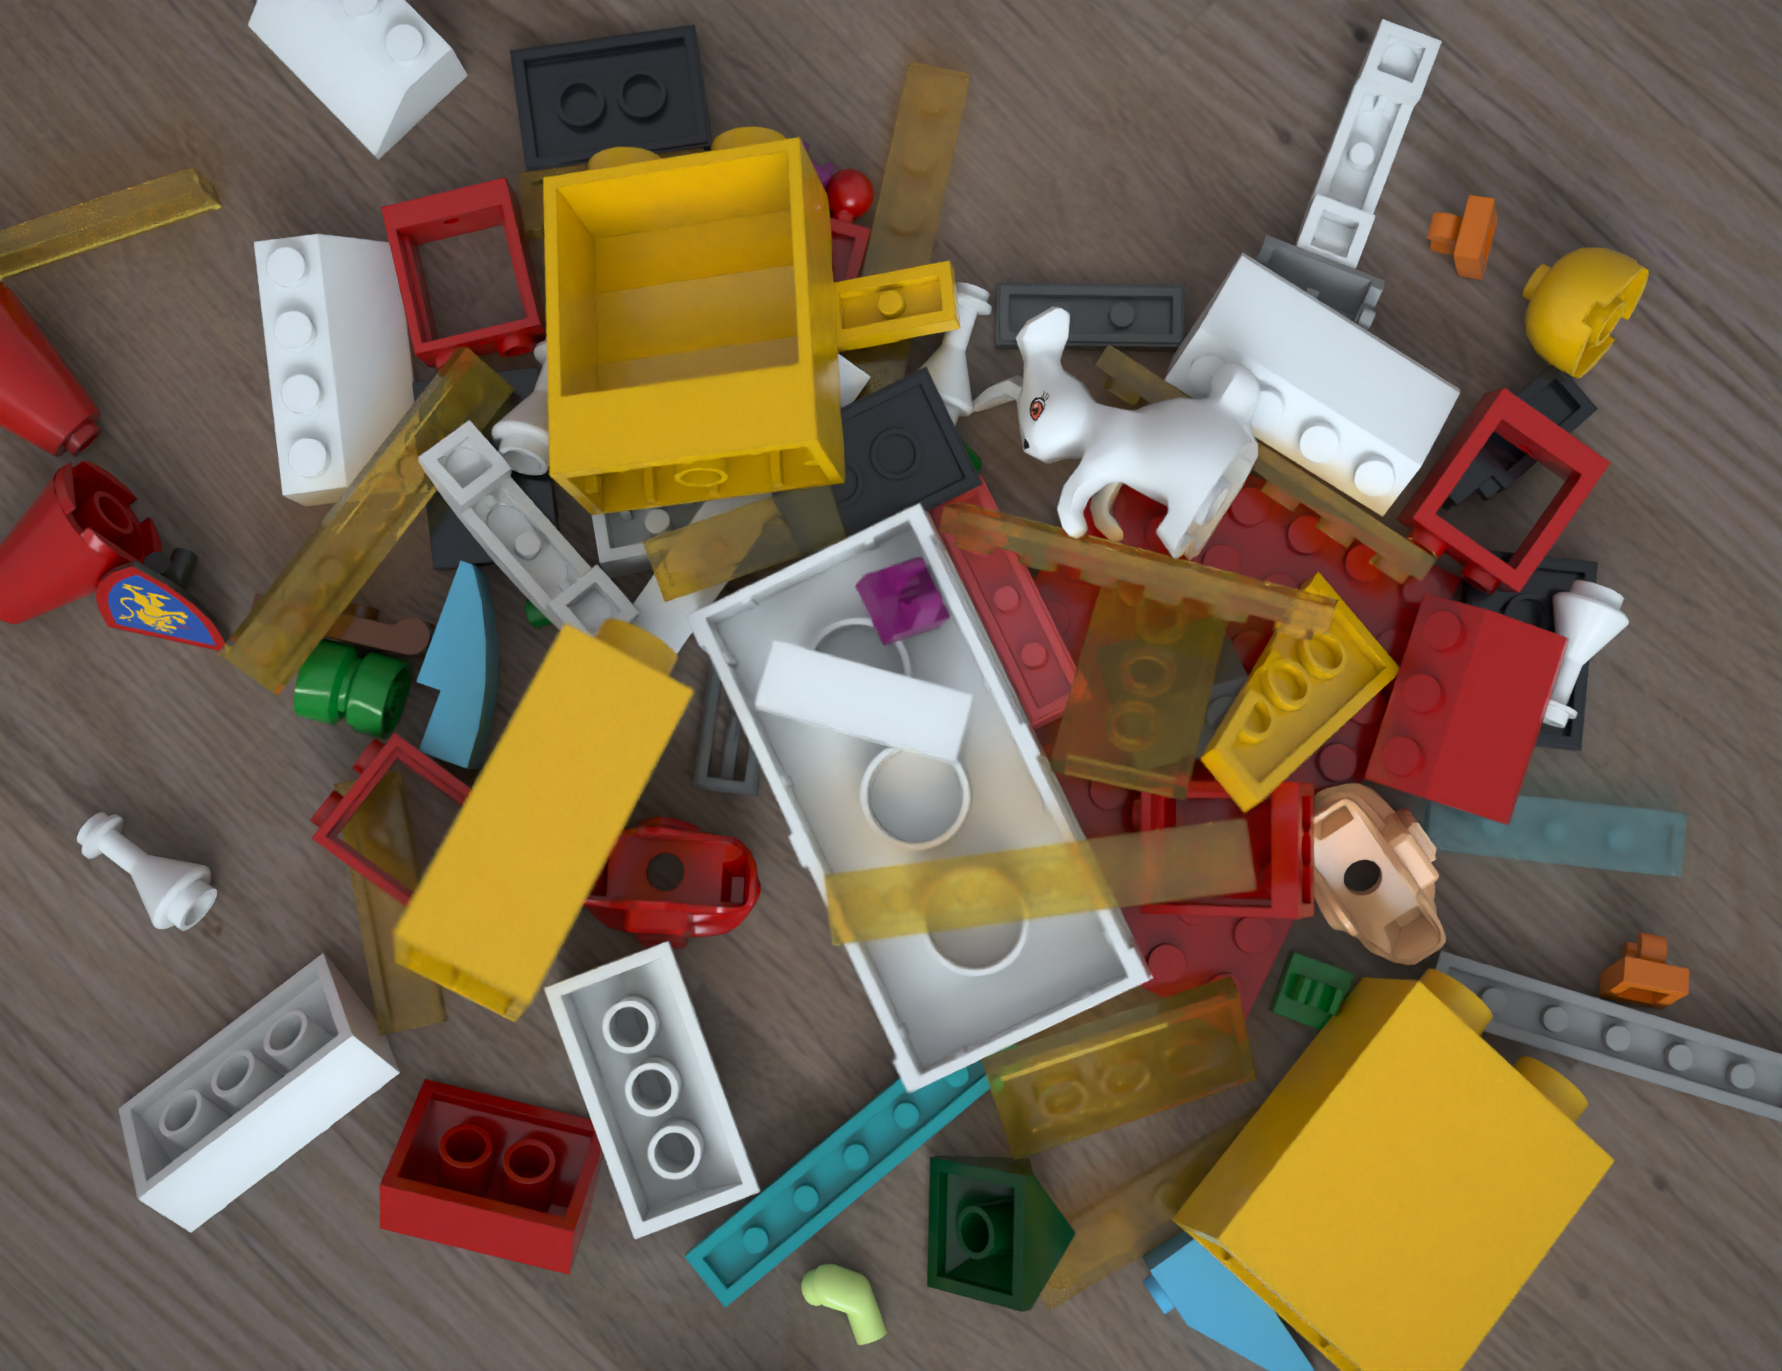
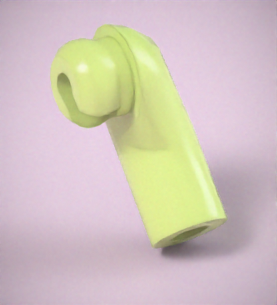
[801,1264,887,1345]

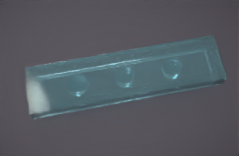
[1423,795,1687,877]

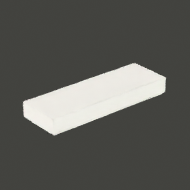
[754,639,974,765]

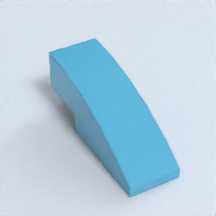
[416,560,499,770]

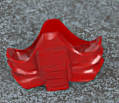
[582,816,761,949]

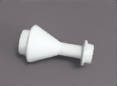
[918,282,992,427]
[491,337,549,475]
[1543,580,1629,728]
[77,812,217,931]

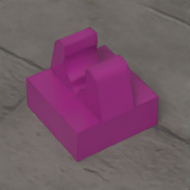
[855,557,950,646]

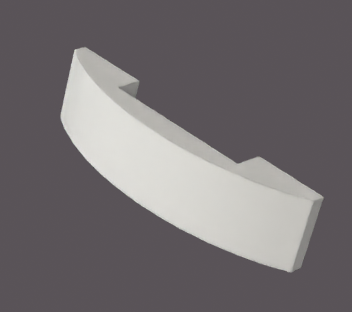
[1294,19,1442,269]
[418,420,640,638]

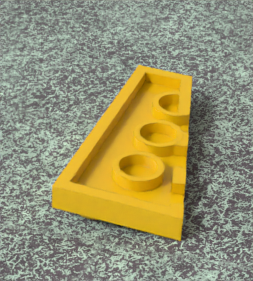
[1200,572,1400,812]

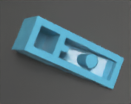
[1142,1228,1315,1371]

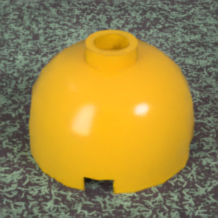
[1523,247,1649,379]

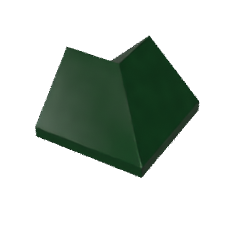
[927,1156,1076,1312]

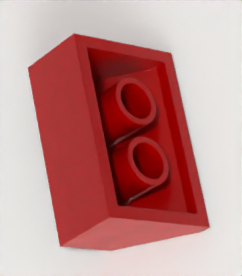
[1364,593,1569,826]
[379,1079,604,1275]

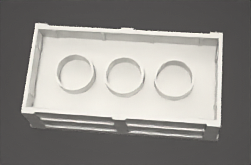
[686,503,1153,1093]

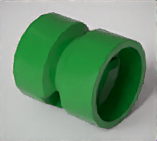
[294,637,411,740]

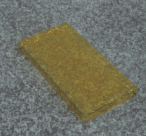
[1050,548,1239,800]
[981,976,1257,1160]

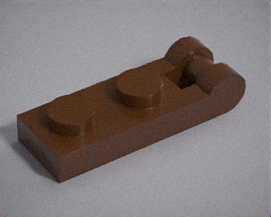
[249,587,437,659]

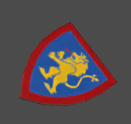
[95,548,232,654]

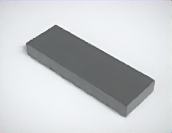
[995,282,1185,352]

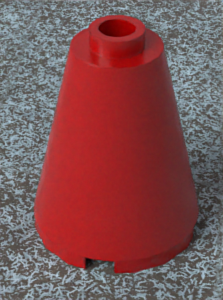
[0,282,102,457]
[0,460,162,625]

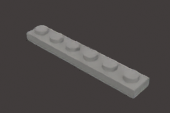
[1429,950,1782,1122]

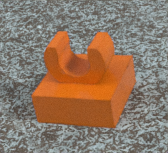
[1427,195,1498,281]
[1599,932,1689,1010]

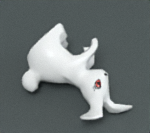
[973,306,1261,561]

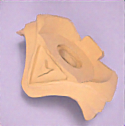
[1314,783,1446,965]

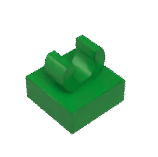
[1268,950,1355,1030]

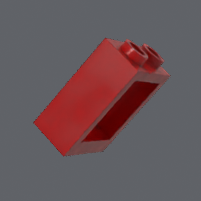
[381,177,547,372]
[1396,388,1611,596]
[310,733,472,908]
[1132,781,1314,919]

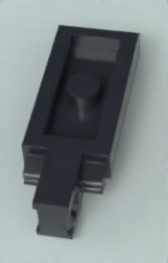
[1441,365,1598,512]

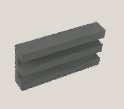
[693,662,761,796]

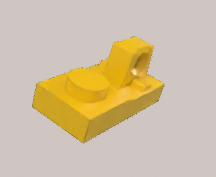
[834,260,961,353]

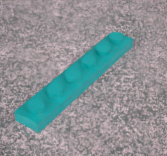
[684,1043,1026,1308]

